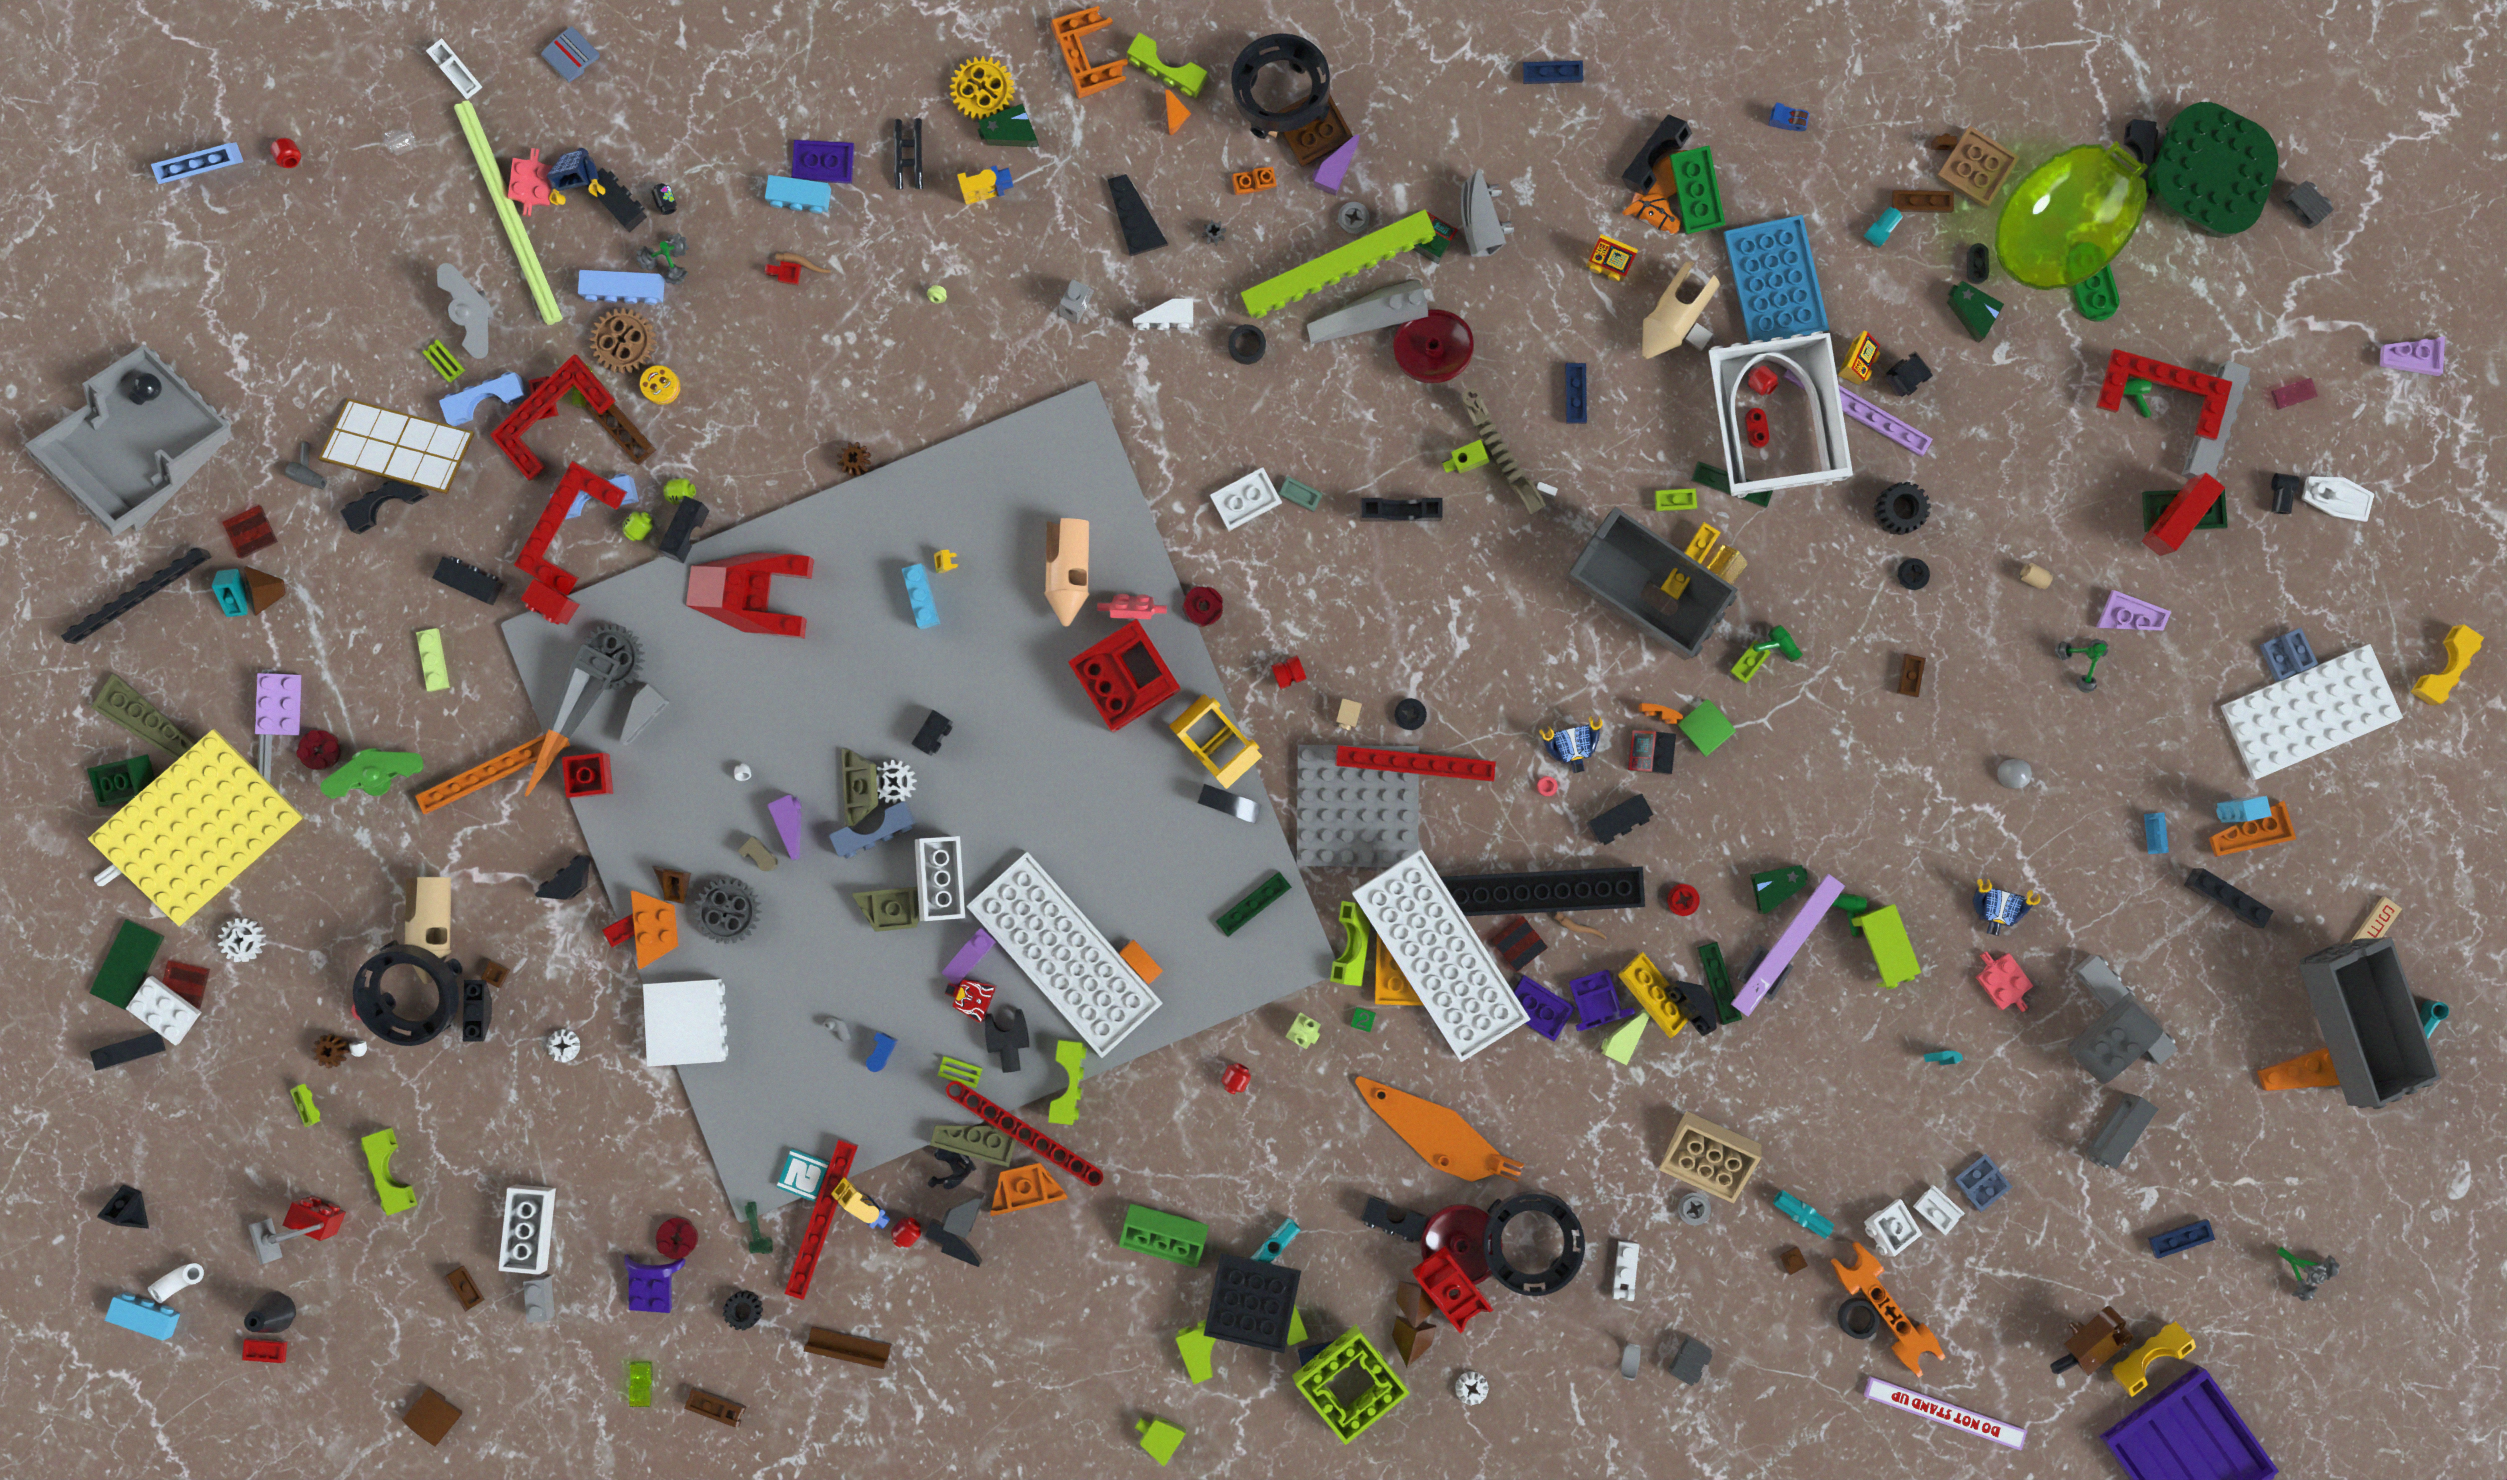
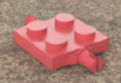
[507,148,553,217]
[1097,594,1167,619]
[1976,951,2033,1012]

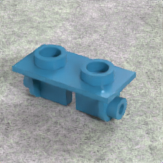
[2144,812,2169,854]

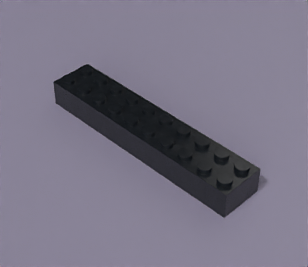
[1440,866,1645,916]

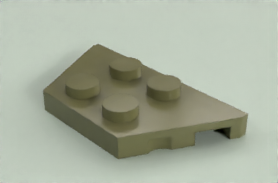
[841,749,878,827]
[852,887,920,932]

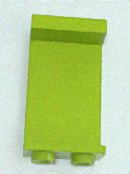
[1851,904,1921,990]

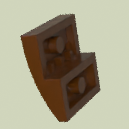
[402,1386,462,1447]

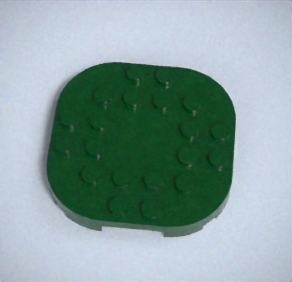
[2148,102,2278,238]

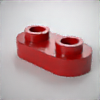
[1745,408,1770,448]

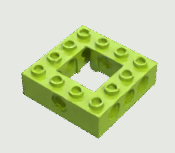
[1292,1324,1410,1445]

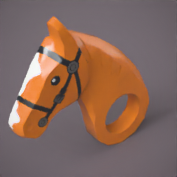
[1622,150,1688,235]

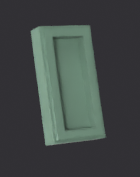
[1278,476,1323,512]

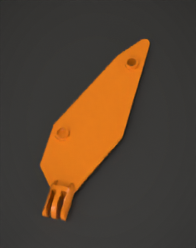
[1355,1076,1524,1183]

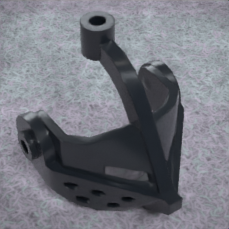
[928,1148,976,1189]

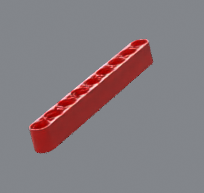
[945,1081,1104,1187]

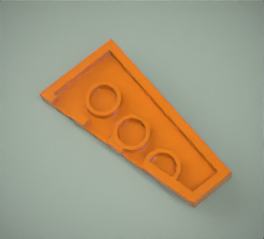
[2209,801,2296,857]
[2257,1047,2340,1091]

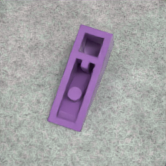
[1312,135,1360,196]
[767,794,802,860]
[941,927,998,985]

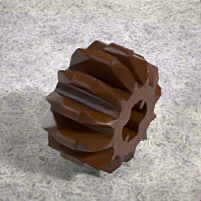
[837,442,872,476]
[311,1033,349,1069]

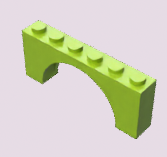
[1175,1303,1308,1385]

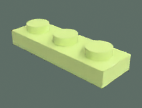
[416,628,450,692]

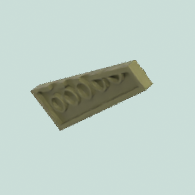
[91,674,196,760]

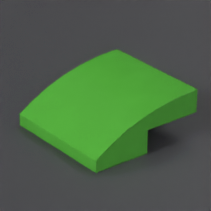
[1677,699,1736,757]

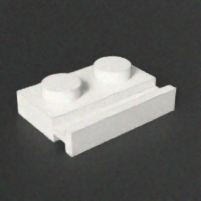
[1913,1185,1965,1235]

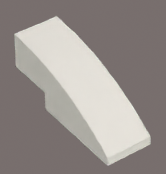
[426,38,483,100]

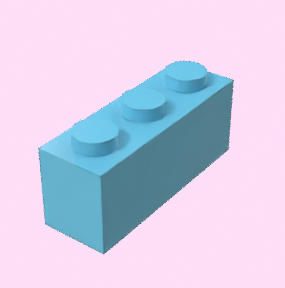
[765,175,831,214]
[902,563,940,630]
[2216,796,2272,823]
[104,1292,180,1341]

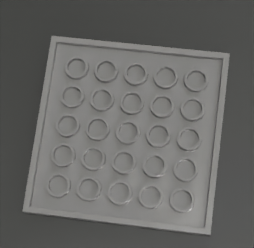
[1297,745,1419,867]

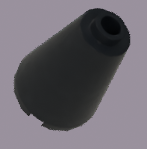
[244,1291,296,1333]

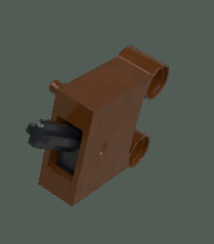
[2050,1306,2133,1376]

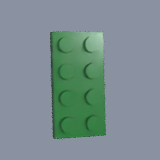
[1669,145,1726,235]

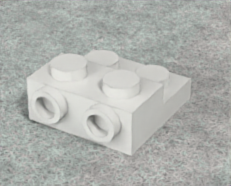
[1864,1199,1922,1257]

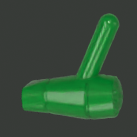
[2123,377,2152,418]
[1753,625,1803,662]
[1831,893,1867,937]

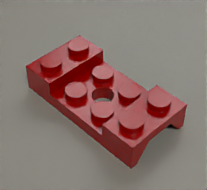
[1412,1246,1493,1334]

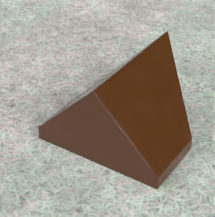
[244,566,286,616]
[652,866,691,904]
[1396,1281,1437,1329]
[1392,1316,1436,1368]

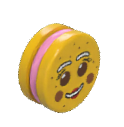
[640,365,680,405]

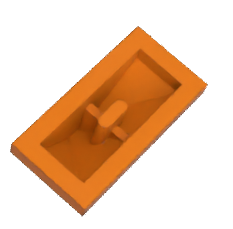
[1165,89,1191,135]

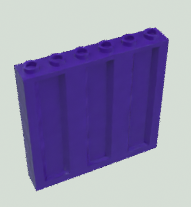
[2099,1365,2279,1480]

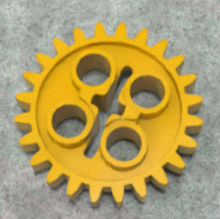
[950,56,1015,121]

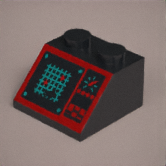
[1628,730,1676,775]

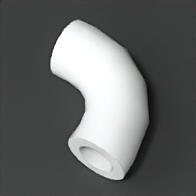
[148,1263,204,1303]

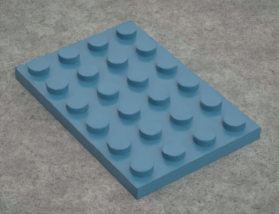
[1723,215,1829,344]

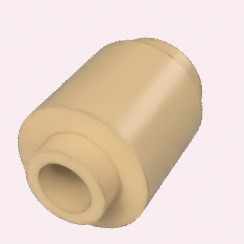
[2020,563,2053,590]

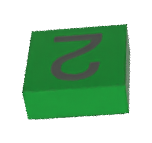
[1351,1007,1376,1032]

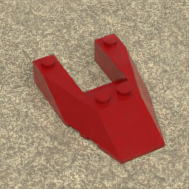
[686,552,814,639]

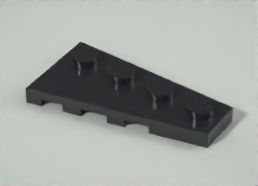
[1107,174,1168,257]

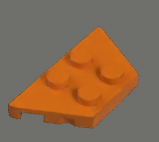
[631,891,678,969]
[990,1162,1068,1216]

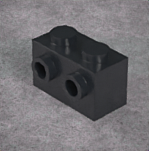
[911,710,953,756]

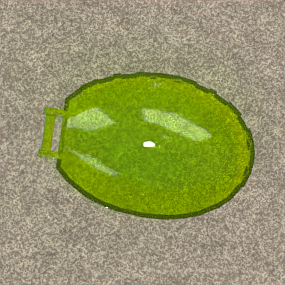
[1994,141,2148,291]

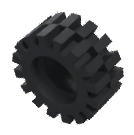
[723,1290,763,1331]

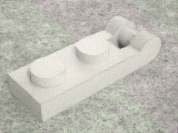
[1612,1241,1639,1301]

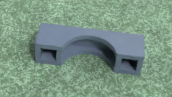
[829,801,916,859]

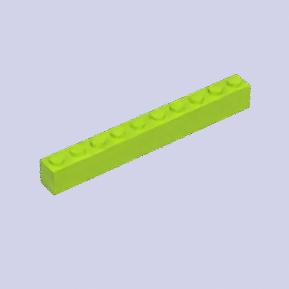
[1241,209,1436,319]

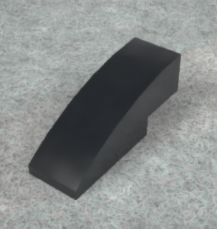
[1198,784,1262,824]
[925,1218,982,1267]

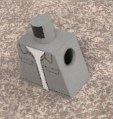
[1059,279,1095,325]

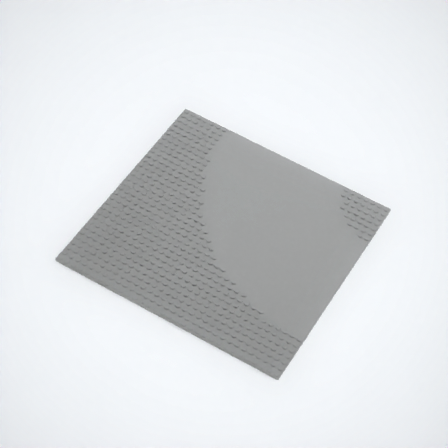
[501,381,1336,1222]

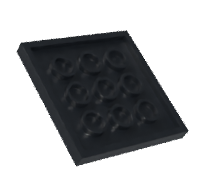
[1203,1253,1301,1353]

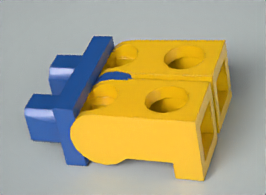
[957,165,1014,205]
[831,1177,890,1229]

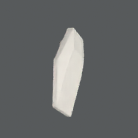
[2301,476,2374,522]

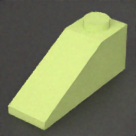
[1601,1008,1650,1065]

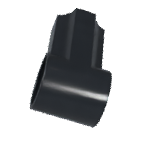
[2271,473,2299,514]

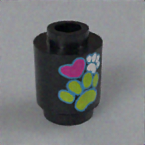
[651,183,677,215]

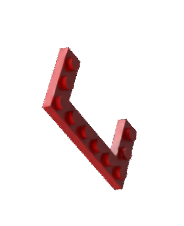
[2096,349,2233,441]
[490,354,616,481]
[514,461,628,596]

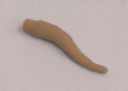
[776,252,831,273]
[1554,912,1606,940]

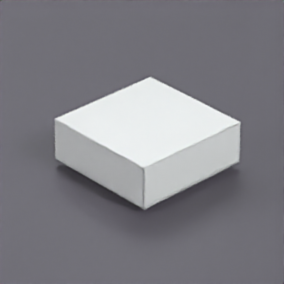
[1684,323,1713,351]
[1536,482,1558,499]

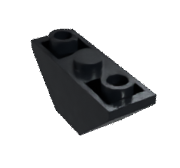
[535,855,590,900]
[462,980,492,1042]
[1664,980,1717,1037]

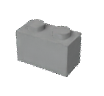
[523,1275,555,1323]

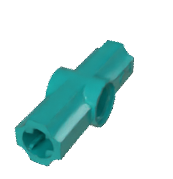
[1772,1189,1834,1239]
[1249,1217,1301,1263]

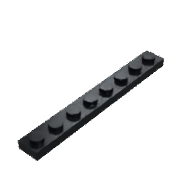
[61,548,212,644]

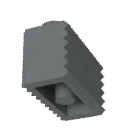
[2282,180,2334,229]
[1668,1335,1712,1386]

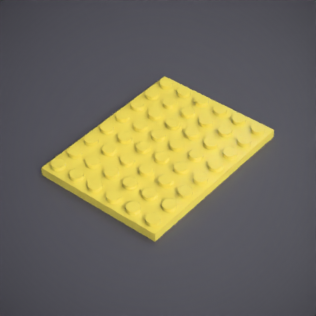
[88,729,304,927]

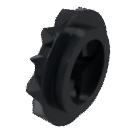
[1897,558,1930,590]
[1394,698,1427,731]

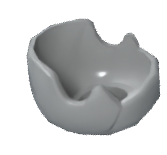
[1997,759,2032,789]

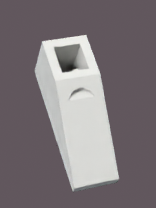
[1133,299,1193,330]

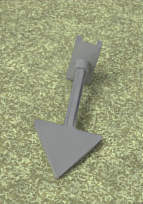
[248,1218,324,1265]

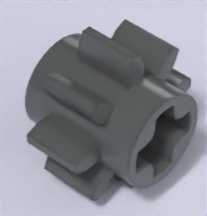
[1202,220,1226,246]

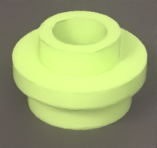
[927,285,947,304]

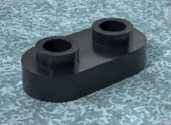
[1967,243,1989,285]

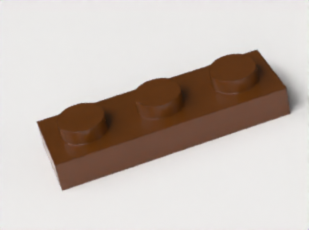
[1892,190,1954,213]

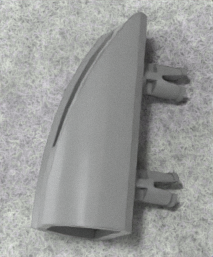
[1461,168,1514,257]

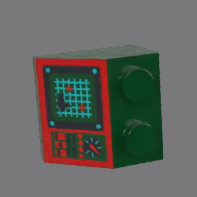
[1412,211,1458,264]

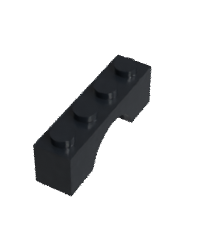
[1621,114,1692,196]
[2117,119,2158,205]
[340,480,429,535]
[1361,498,1443,522]
[2184,868,2274,928]

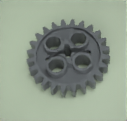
[580,624,645,690]
[694,878,762,944]

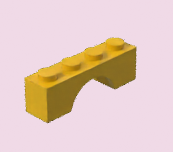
[2411,624,2484,706]
[2111,1321,2196,1397]

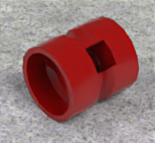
[1271,655,1307,690]

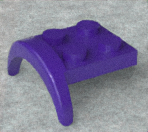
[1569,969,1635,1031]
[624,1254,686,1313]

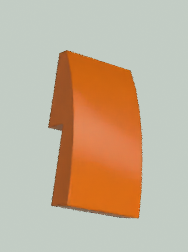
[1232,167,1277,195]
[1639,703,1683,724]
[1119,939,1163,985]

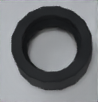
[1228,324,1266,365]
[1837,1297,1880,1339]

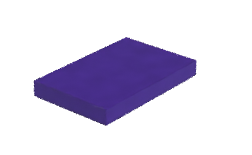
[791,140,855,184]
[1513,975,1576,1042]

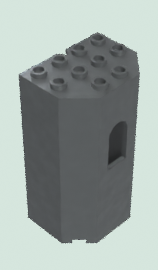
[1564,507,1738,661]
[2299,937,2441,1109]

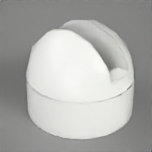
[734,763,751,781]
[349,1041,367,1057]

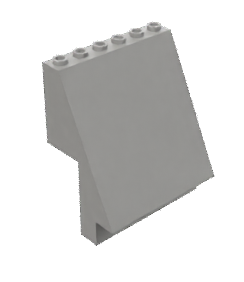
[25,344,231,537]

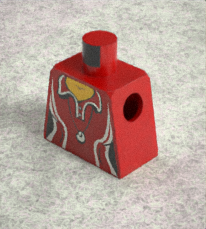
[945,979,997,1023]

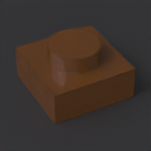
[1931,133,1957,150]
[481,961,511,988]
[1779,1246,1808,1275]

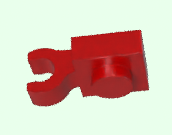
[764,261,802,286]

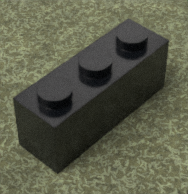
[586,167,647,233]
[432,556,504,605]
[1586,793,1654,845]

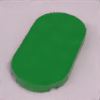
[2066,243,2120,322]

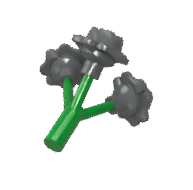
[636,233,689,285]
[2276,1246,2340,1301]

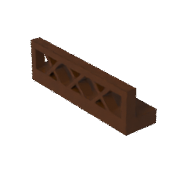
[585,402,657,465]
[803,1326,892,1369]

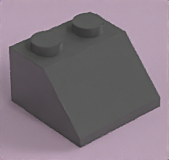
[942,1192,985,1238]

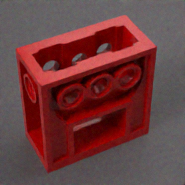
[1068,619,1182,733]

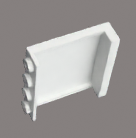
[643,979,728,1067]

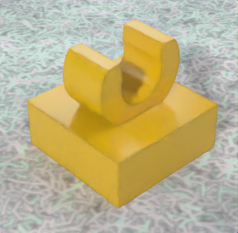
[934,550,958,573]

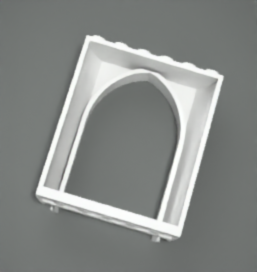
[1708,331,1853,498]

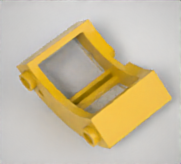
[1169,693,1262,789]

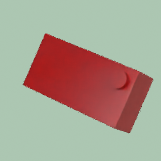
[2141,473,2226,556]

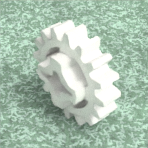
[877,760,917,804]
[218,918,266,962]

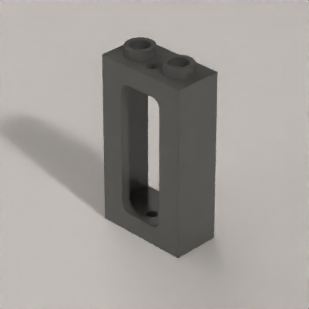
[2085,1093,2159,1170]

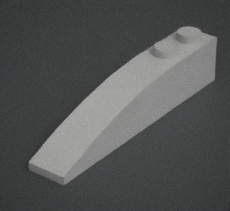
[1307,280,1428,344]

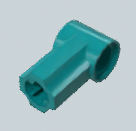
[1863,207,1903,249]
[2419,1000,2449,1039]

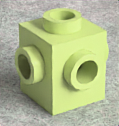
[1286,1012,1321,1049]

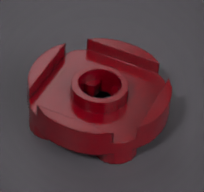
[1182,586,1223,627]
[296,730,341,770]
[656,1217,699,1259]

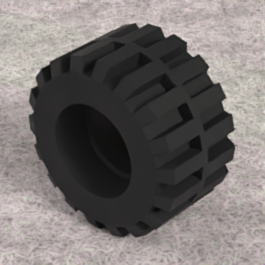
[1874,482,1931,535]

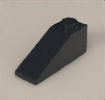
[90,1032,166,1071]

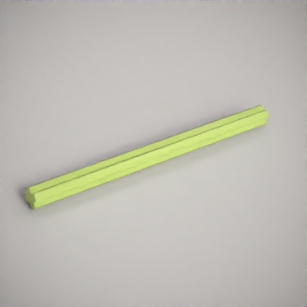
[454,101,563,325]

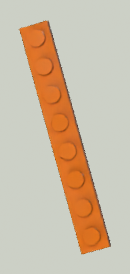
[415,733,571,814]

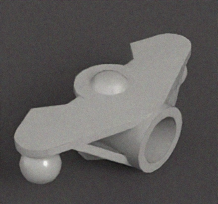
[437,263,494,359]

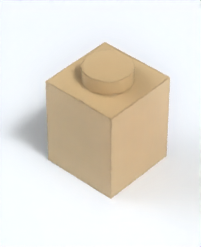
[1336,699,1362,730]

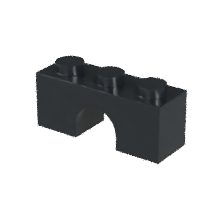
[658,496,710,564]
[1361,1194,1428,1243]

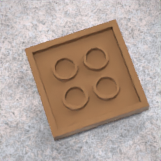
[1936,125,2020,209]

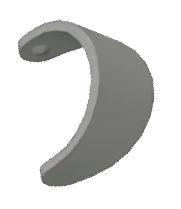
[1621,1343,1641,1381]

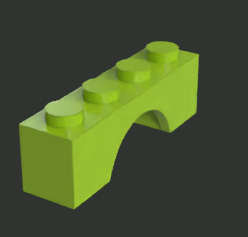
[1127,32,1208,98]
[1330,901,1371,986]
[1048,1039,1087,1125]
[361,1128,418,1216]

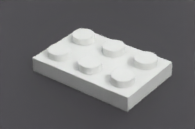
[1210,467,1282,531]
[126,976,202,1045]

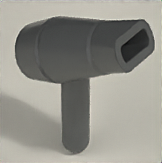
[285,442,327,490]

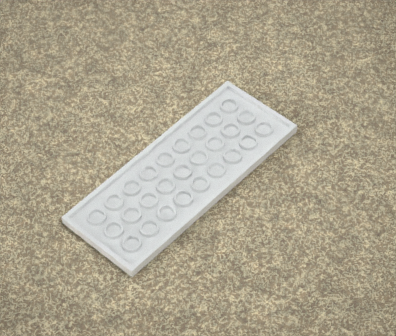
[1352,849,1530,1062]
[967,852,1163,1058]

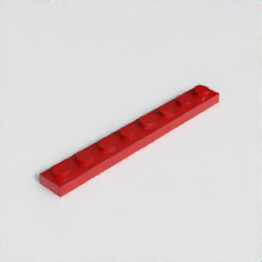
[1335,745,1496,782]
[784,1138,859,1300]

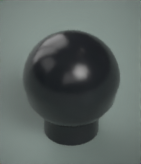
[128,373,162,405]

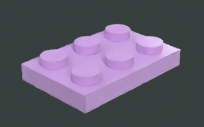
[255,673,302,736]

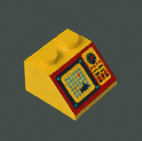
[1586,234,1638,282]
[1837,330,1880,385]

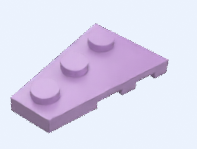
[2380,336,2445,376]
[2096,590,2171,631]

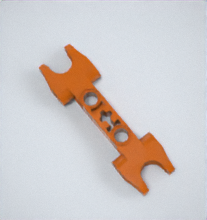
[1830,1241,1946,1378]

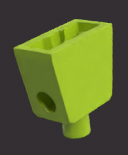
[1442,439,1490,473]
[1134,1415,1186,1467]

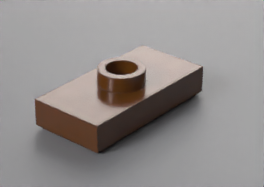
[1897,654,1926,698]
[444,1265,485,1312]

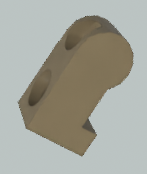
[738,836,778,871]

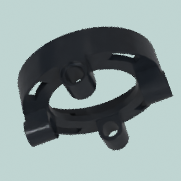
[1231,33,1330,139]
[353,940,463,1046]
[1482,1191,1585,1296]

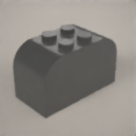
[2068,992,2163,1084]

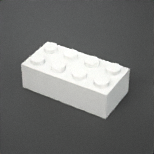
[915,836,965,921]
[499,1184,556,1274]

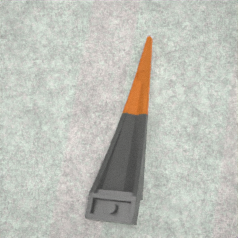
[525,643,621,797]

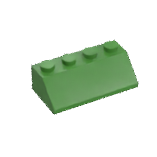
[1119,1204,1209,1268]

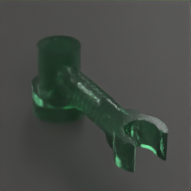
[745,1202,773,1254]

